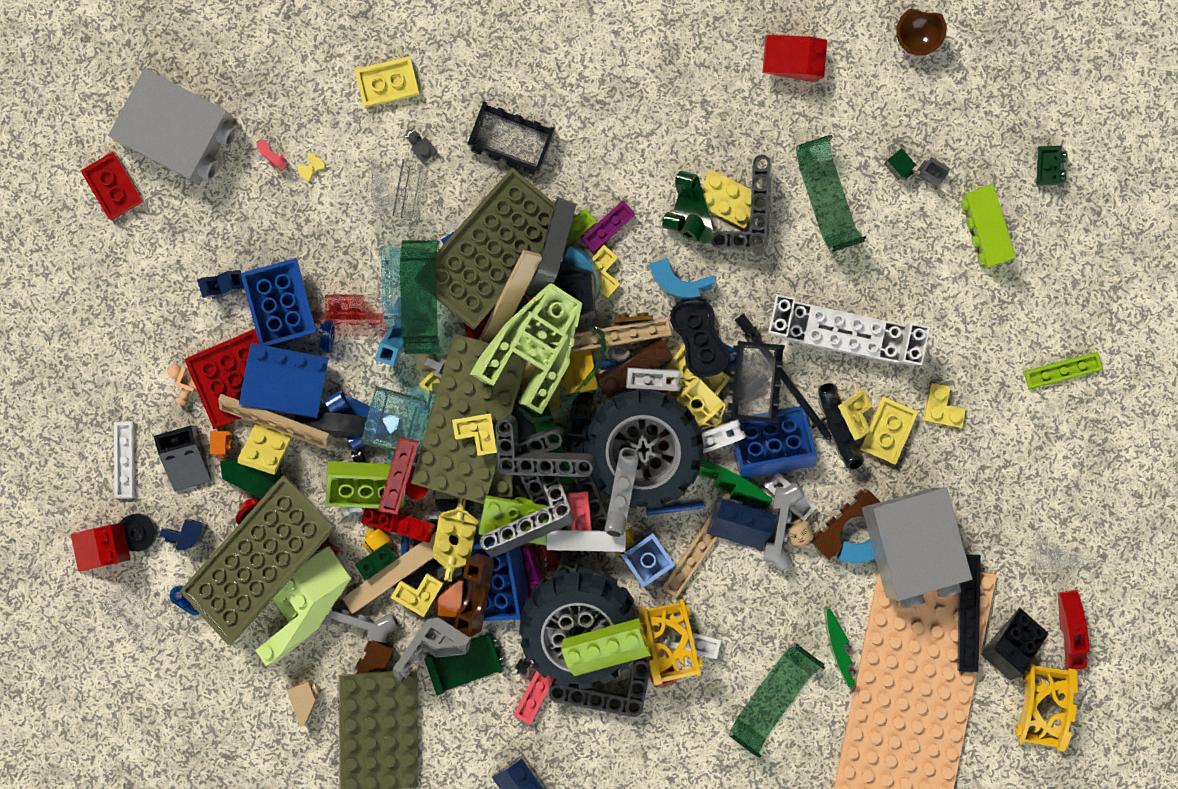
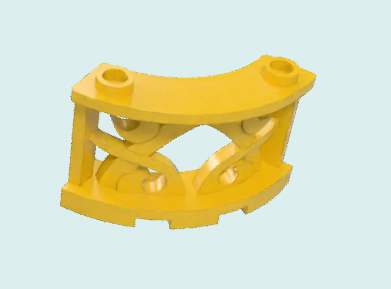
[638,599,703,685]
[1015,663,1078,752]

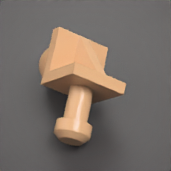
[168,364,198,406]

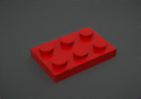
[80,151,144,221]

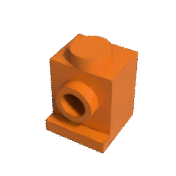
[210,431,234,458]

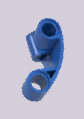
[324,391,400,451]

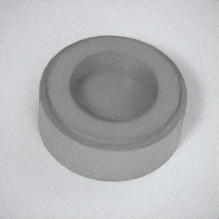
[611,345,630,364]

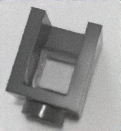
[918,157,951,189]

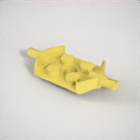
[668,369,726,430]
[432,498,479,581]

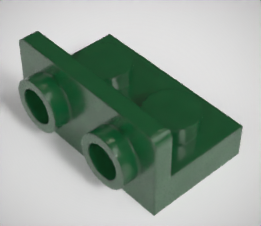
[1036,145,1068,187]
[355,543,400,580]

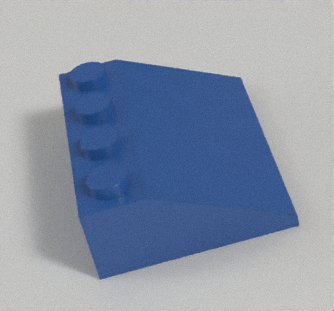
[240,258,317,347]
[239,343,329,419]
[729,406,817,479]
[462,539,529,621]

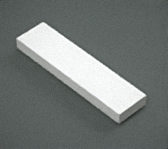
[114,422,135,499]
[547,530,626,552]

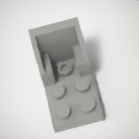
[393,617,471,681]

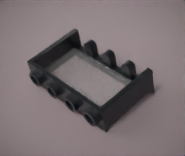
[467,101,556,175]
[727,341,785,423]

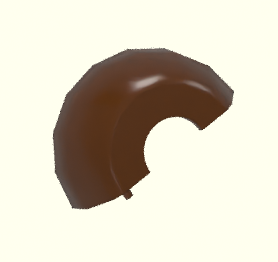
[896,9,947,56]

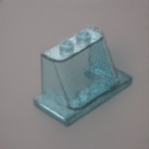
[361,385,437,467]

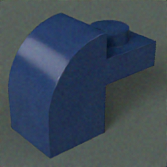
[197,270,244,299]
[159,519,208,550]

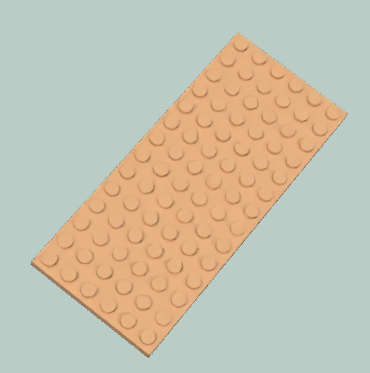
[834,570,997,789]

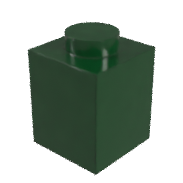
[884,148,916,181]

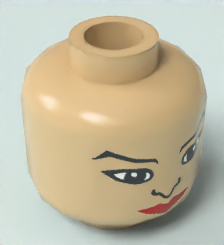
[786,518,814,548]

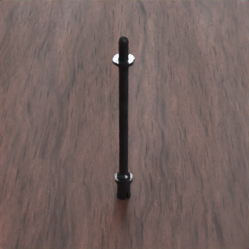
[735,313,832,440]

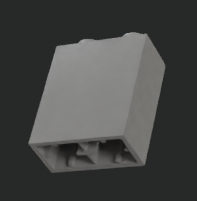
[108,68,237,185]
[861,487,973,608]

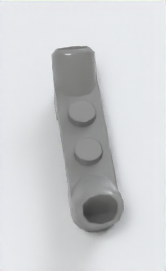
[604,447,639,537]
[763,483,804,571]
[321,606,398,643]

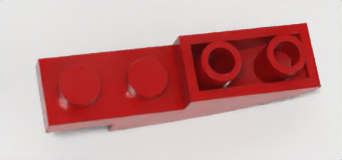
[361,508,435,543]
[1058,590,1090,670]

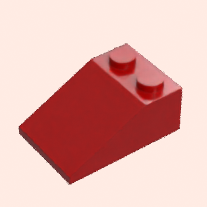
[762,35,827,82]
[70,522,131,572]

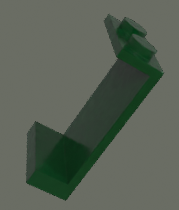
[424,633,506,696]

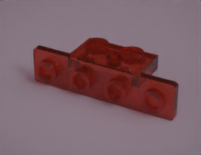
[312,294,384,325]

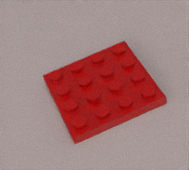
[184,329,259,429]

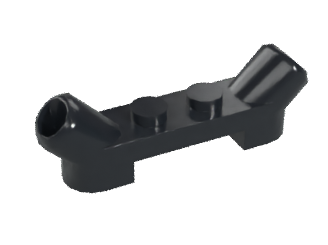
[818,383,864,470]

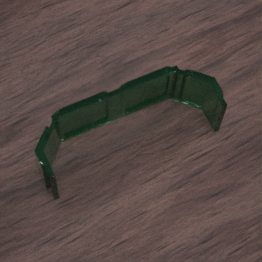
[796,135,867,253]
[400,240,442,354]
[518,322,607,423]
[728,642,826,758]

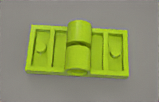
[478,496,563,546]

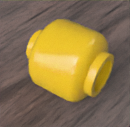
[363,528,391,554]

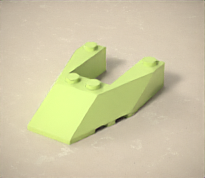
[470,283,582,414]
[255,546,352,666]

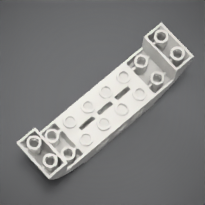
[768,294,930,365]

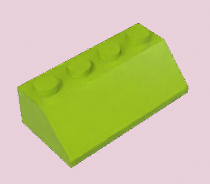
[960,184,1016,269]
[325,461,405,509]
[561,618,651,676]

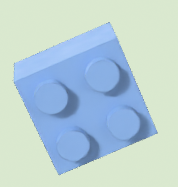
[621,532,675,588]

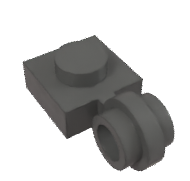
[404,128,438,164]
[437,566,462,584]

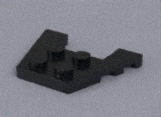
[555,262,596,316]

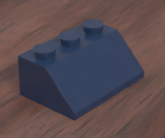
[707,497,777,550]
[492,754,547,789]

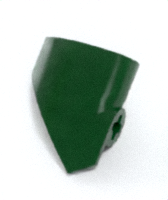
[662,170,716,244]
[220,459,283,499]

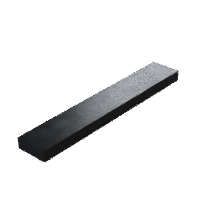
[957,554,981,672]

